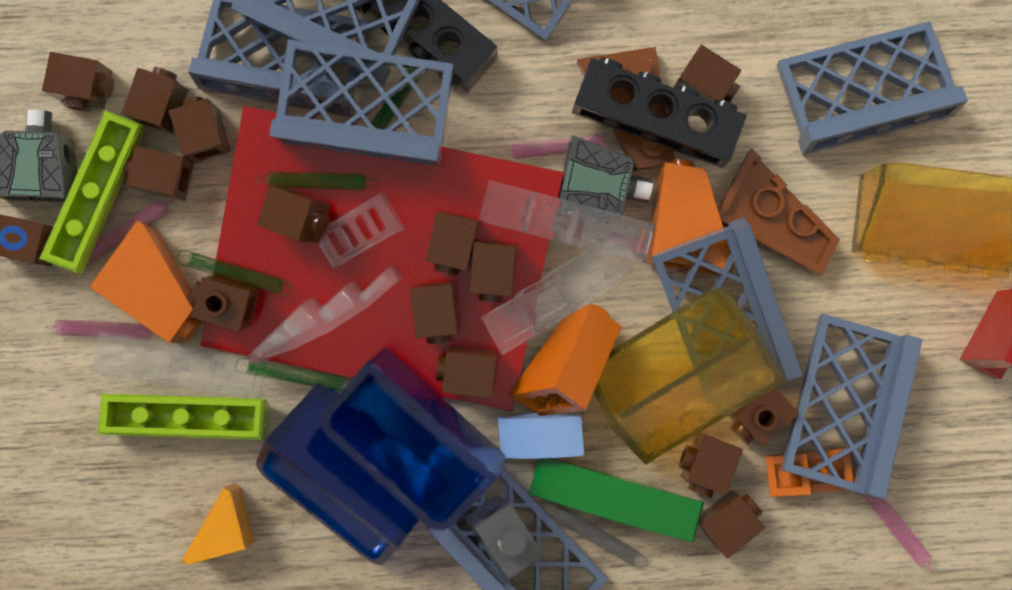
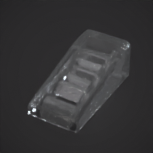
[319,193,405,269]

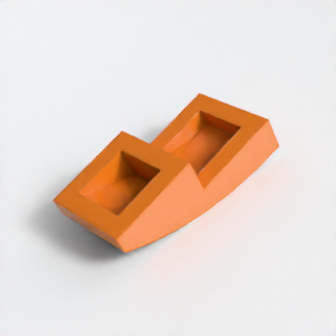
[765,448,854,497]

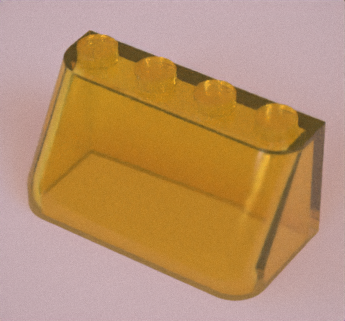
[851,163,1012,278]
[594,288,787,465]

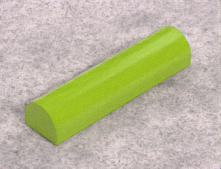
[39,110,146,275]
[98,393,270,440]

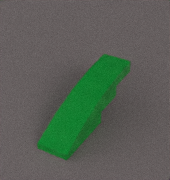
[529,458,704,542]

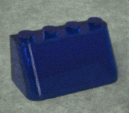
[321,347,506,530]
[256,382,446,565]

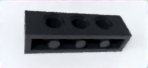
[355,0,498,93]
[572,58,747,168]

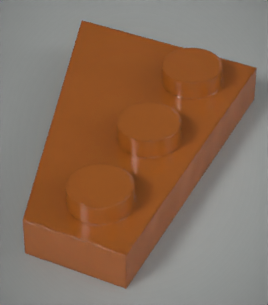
[577,47,675,172]
[718,148,840,276]

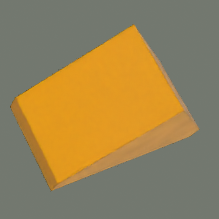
[181,483,255,565]

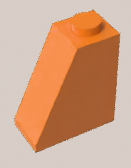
[645,159,734,275]
[89,220,201,344]
[509,304,622,416]

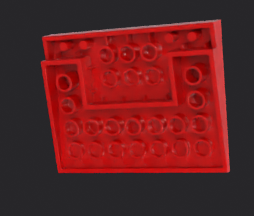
[200,105,563,412]

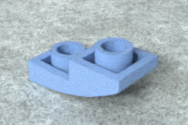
[498,412,585,459]

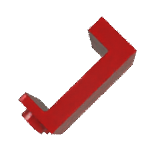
[959,289,1012,379]

